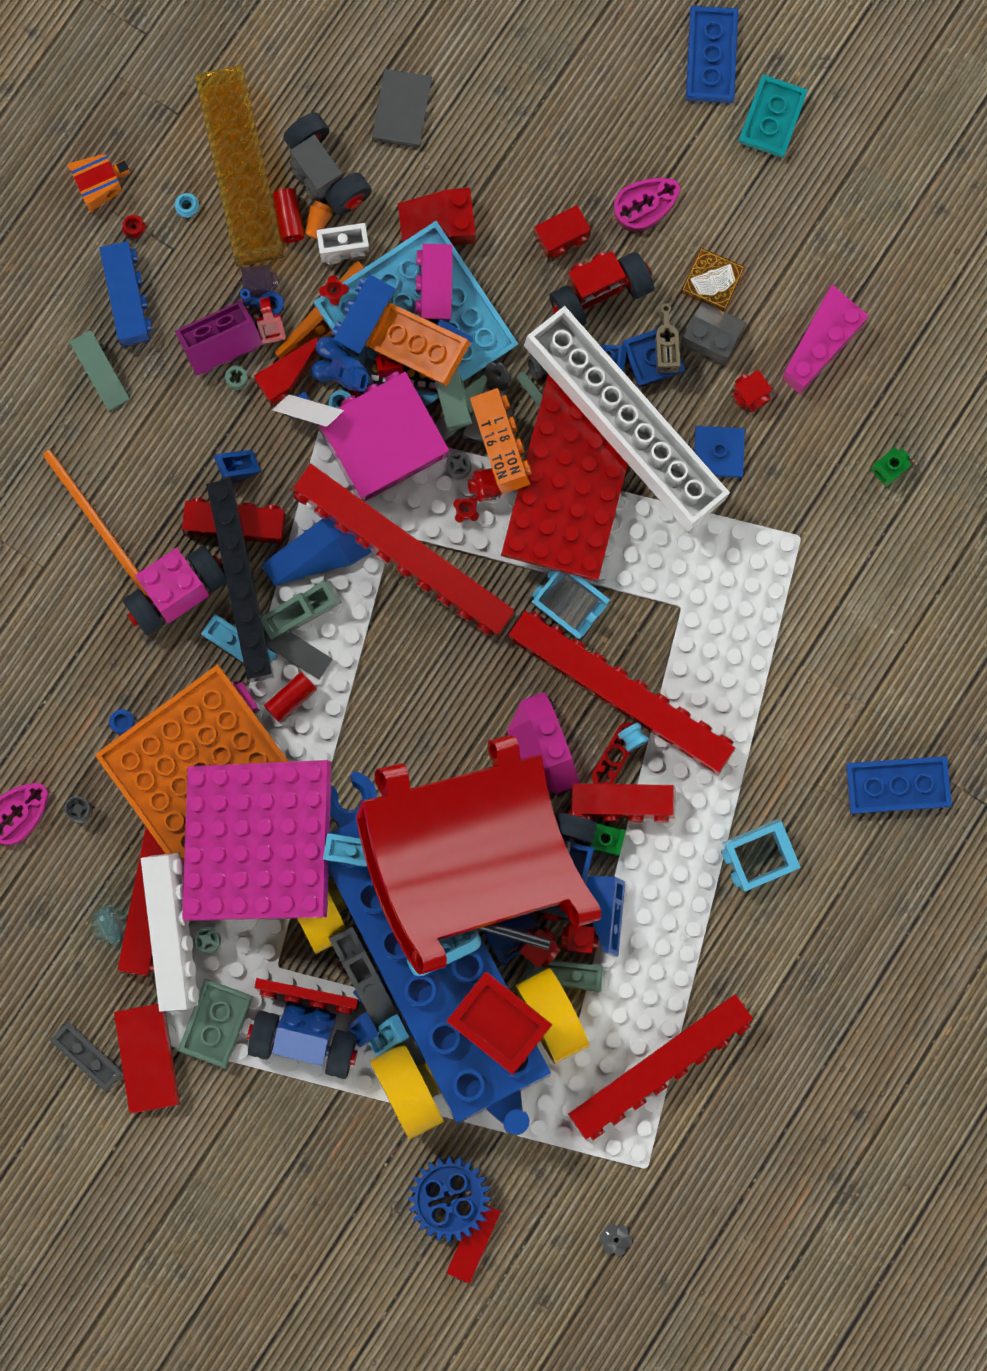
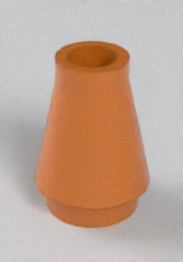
[304,201,333,239]

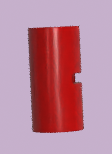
[272,188,305,243]
[263,672,317,724]

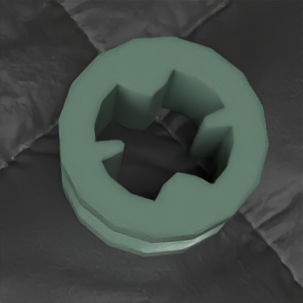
[225,366,248,390]

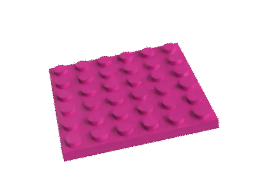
[182,760,331,921]

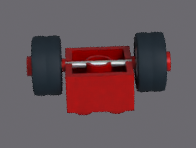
[549,251,654,326]

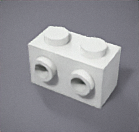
[316,223,370,264]

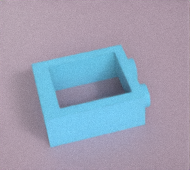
[721,819,801,891]

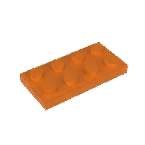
[365,302,471,386]

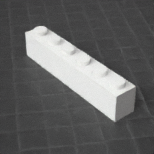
[141,853,199,1012]

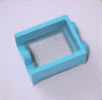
[532,570,610,641]

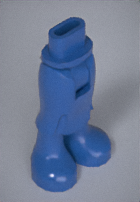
[311,336,369,391]

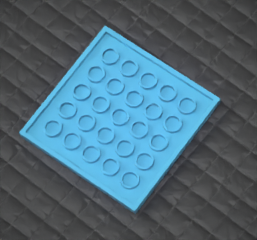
[313,221,518,407]

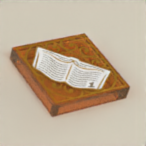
[681,248,745,312]

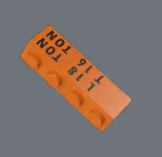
[470,388,532,494]

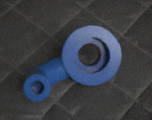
[240,289,284,315]

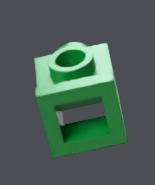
[870,447,911,488]
[590,824,626,857]

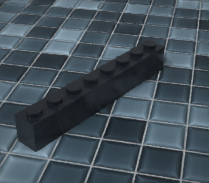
[206,478,274,683]

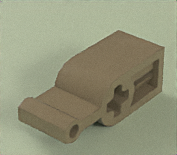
[655,304,680,373]

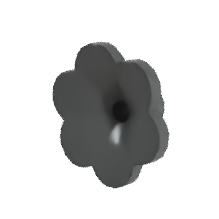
[483,362,511,391]
[599,1224,632,1256]

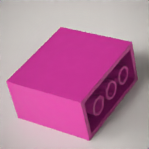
[317,371,449,502]

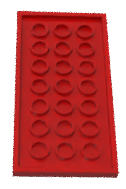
[501,374,645,582]

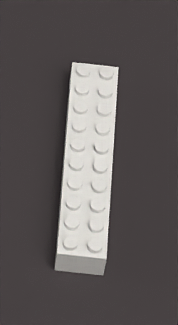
[524,306,730,531]

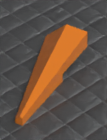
[275,260,365,359]

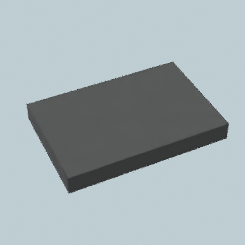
[372,69,432,148]

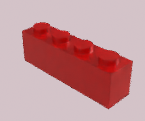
[182,498,286,544]
[572,784,676,823]

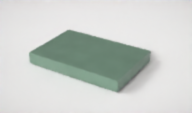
[178,978,254,1069]

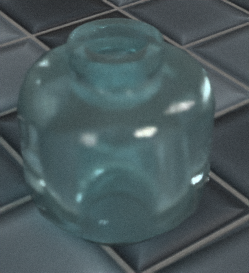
[90,905,127,944]

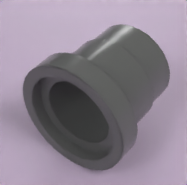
[527,356,548,380]

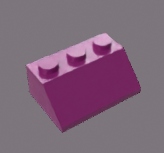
[174,300,263,376]

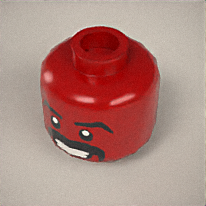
[468,468,502,502]

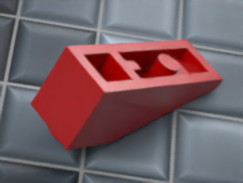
[254,337,318,406]

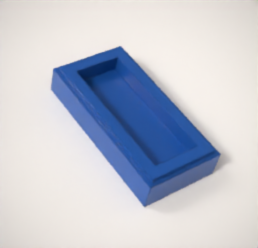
[348,1012,379,1047]

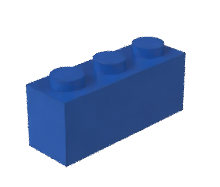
[331,274,396,356]

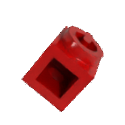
[732,369,773,412]
[561,925,599,955]
[517,926,560,968]

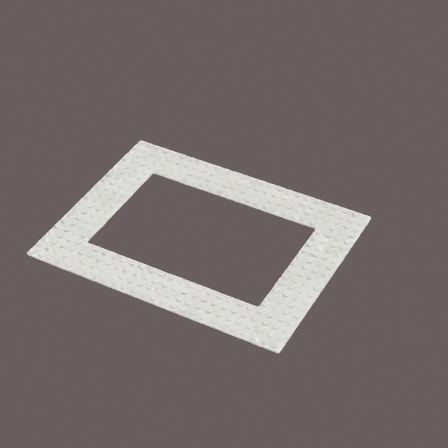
[166,431,801,1168]

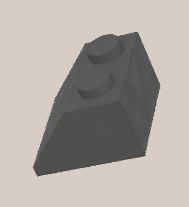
[681,302,747,366]

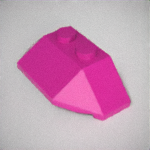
[507,692,580,794]

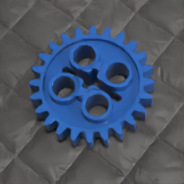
[408,1156,492,1242]

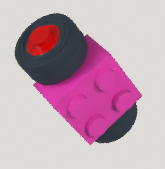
[123,545,227,636]

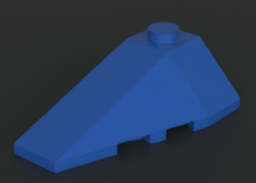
[261,518,372,586]

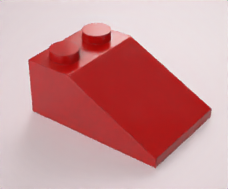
[398,187,476,246]

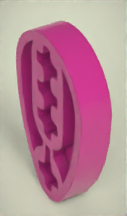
[614,178,680,232]
[0,783,49,845]

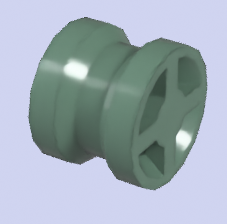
[194,927,221,954]

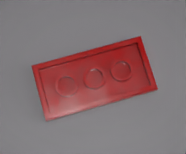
[114,1003,180,1114]

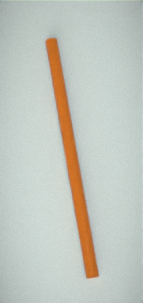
[43,450,159,613]

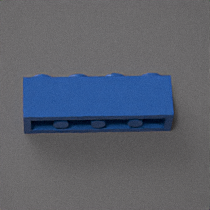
[99,241,153,347]

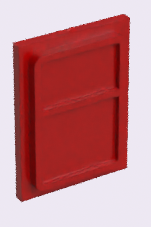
[446,972,552,1075]

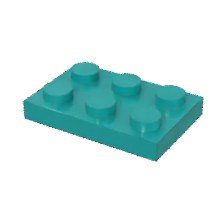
[738,74,808,158]

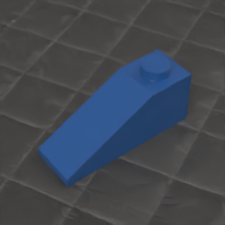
[585,876,625,957]

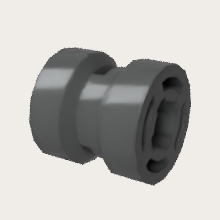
[64,796,93,824]

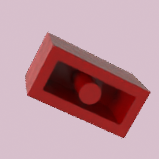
[534,205,591,259]

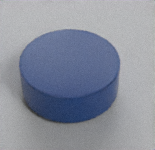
[109,709,135,735]

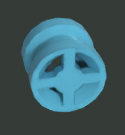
[618,722,649,752]

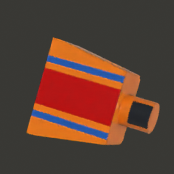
[67,154,130,212]

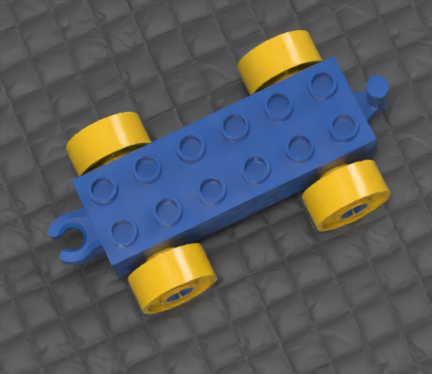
[297,771,590,1140]

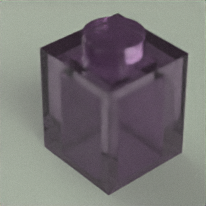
[241,265,278,297]

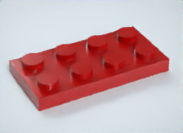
[254,978,360,1015]

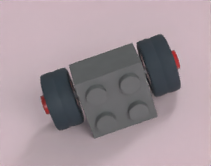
[283,112,372,215]

